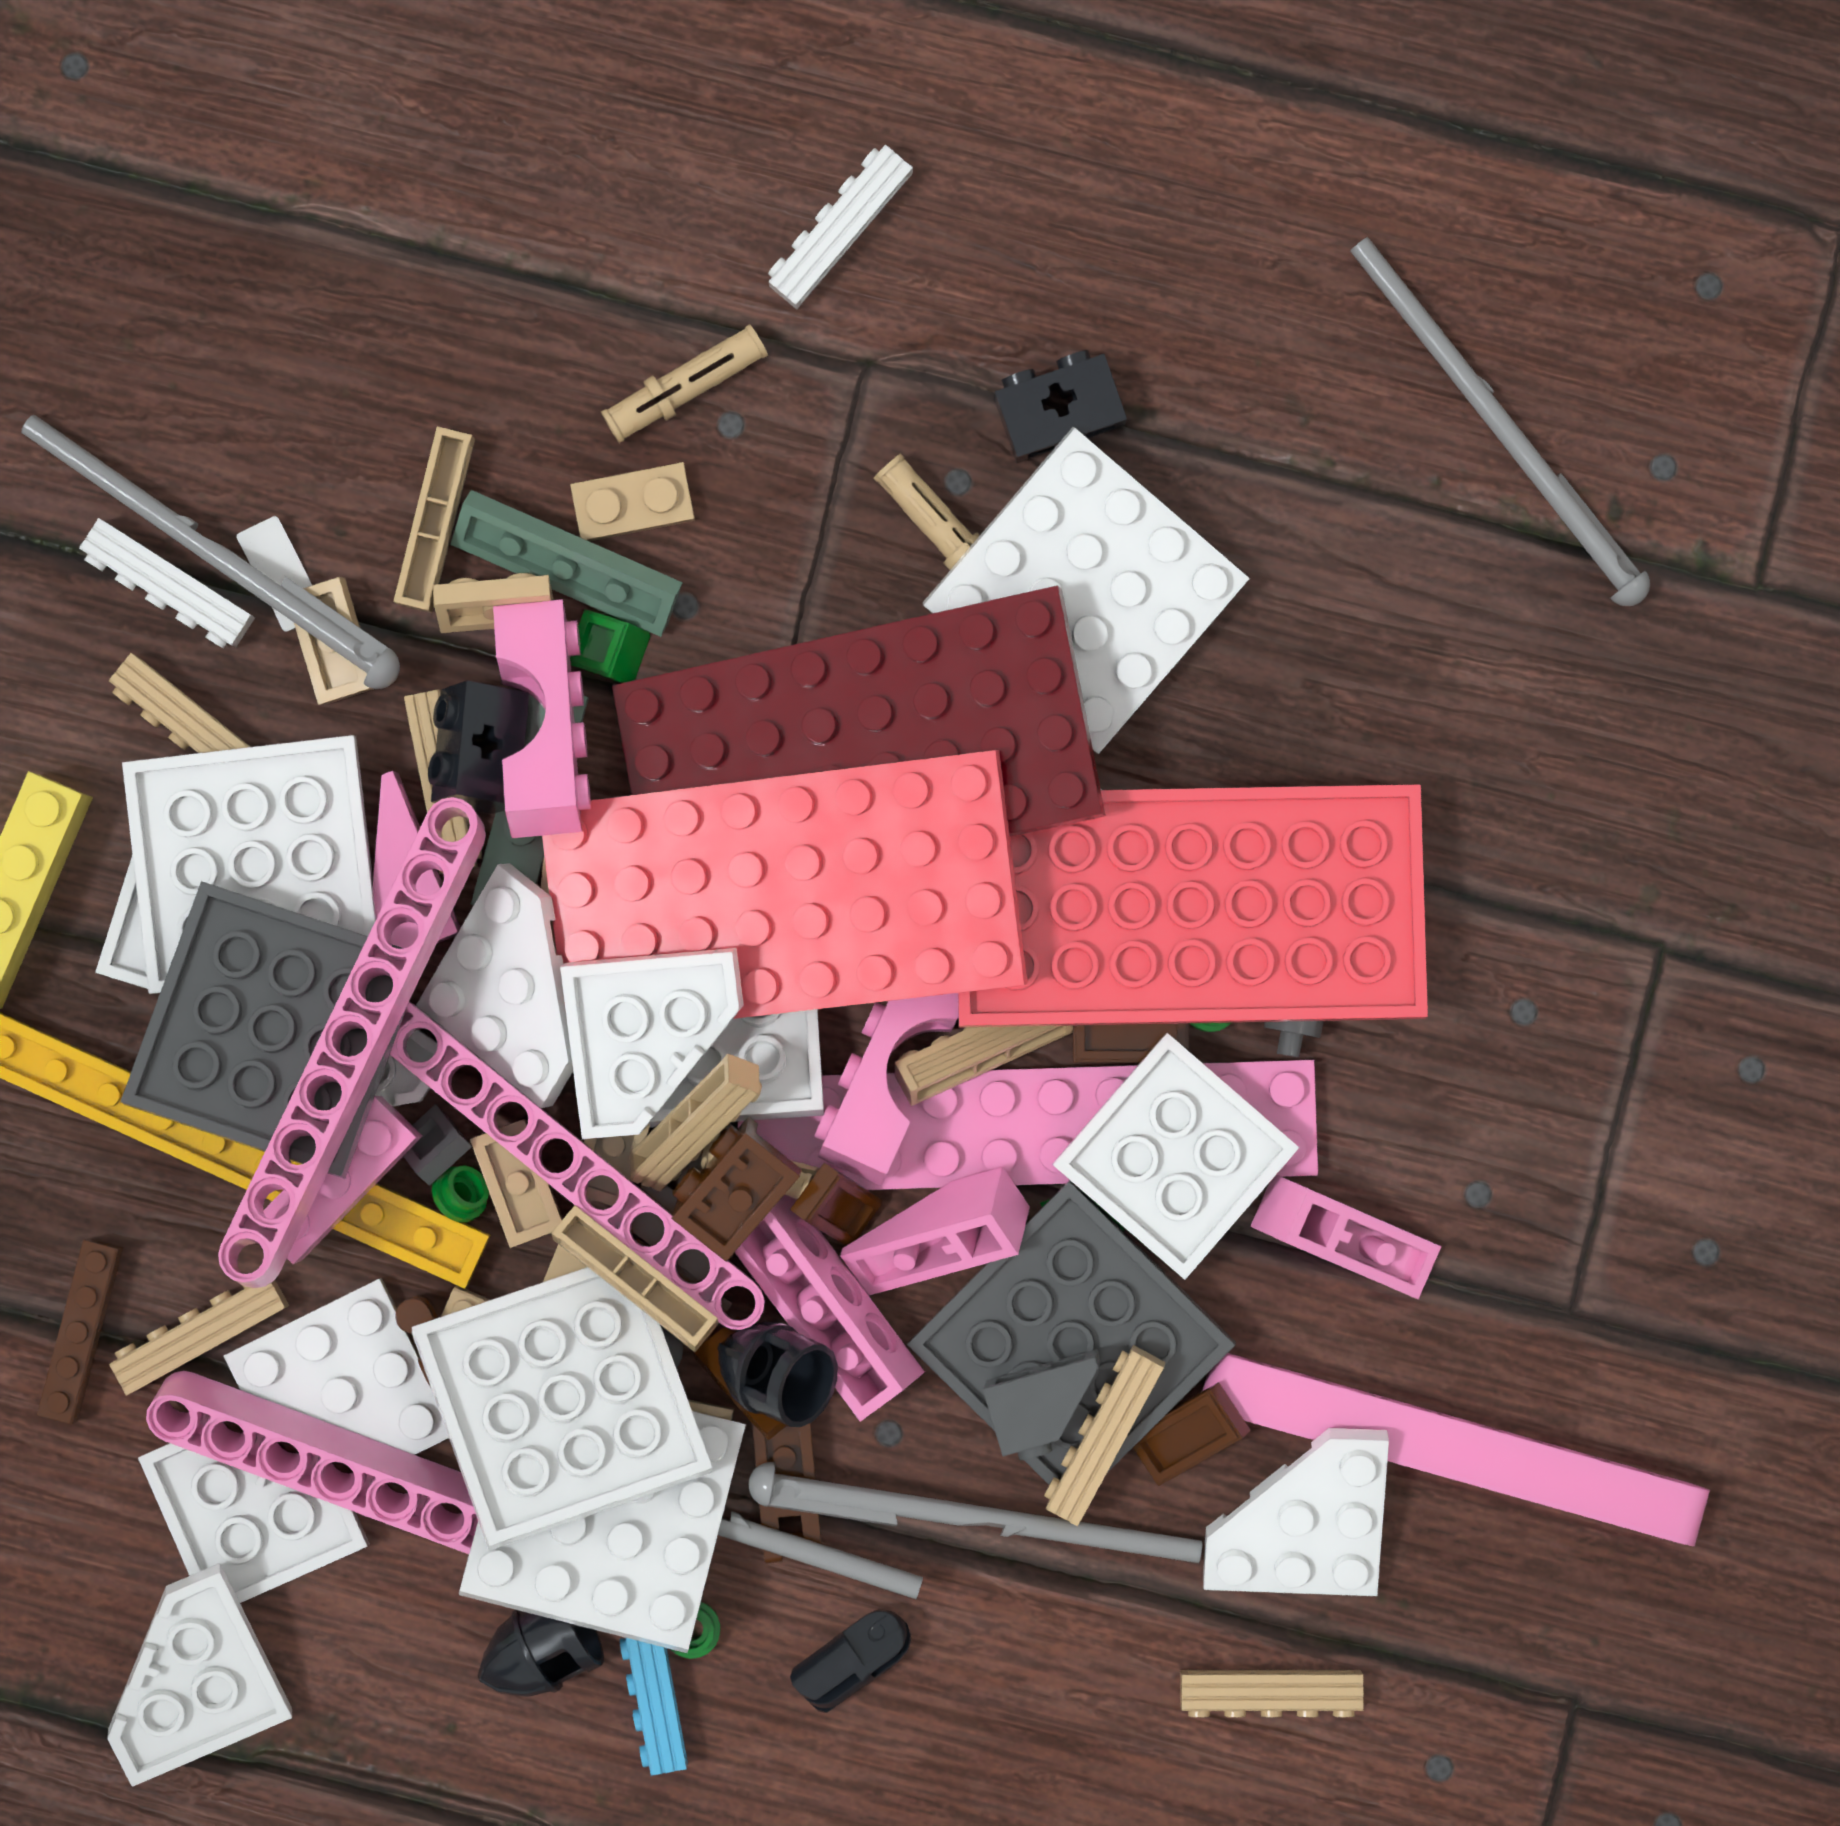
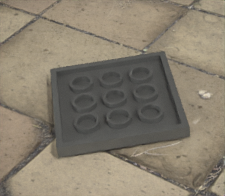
[120,881,407,1179]
[907,1180,1236,1484]

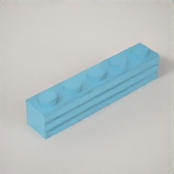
[620,1638,688,1776]

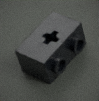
[994,350,1127,464]
[428,680,529,814]

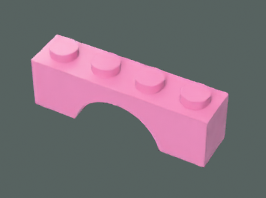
[493,599,591,838]
[814,993,958,1186]

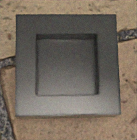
[403,1104,472,1186]

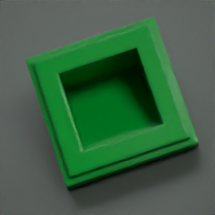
[570,609,650,683]

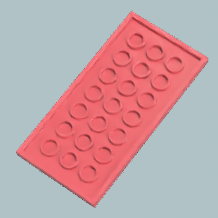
[542,750,1028,1019]
[958,785,1428,1028]

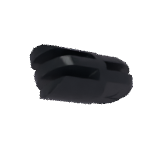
[790,1609,912,1713]

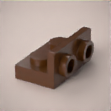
[671,1117,802,1262]

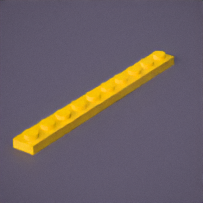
[0,1012,491,1289]

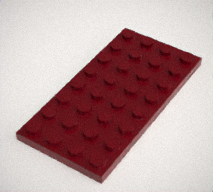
[612,585,1106,837]

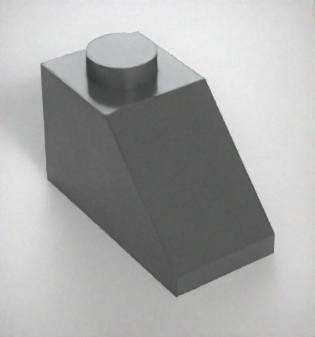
[982,1349,1101,1460]

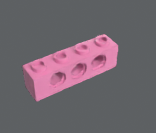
[735,1195,925,1422]

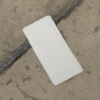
[236,516,312,632]

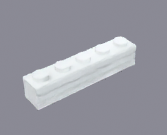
[768,145,913,310]
[79,518,255,649]

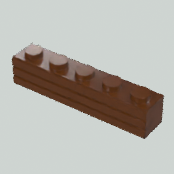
[37,1238,124,1424]

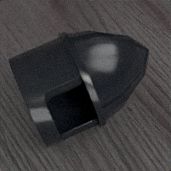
[717,1321,838,1427]
[477,1609,604,1697]

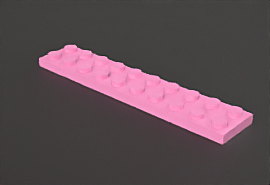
[738,1060,1318,1190]

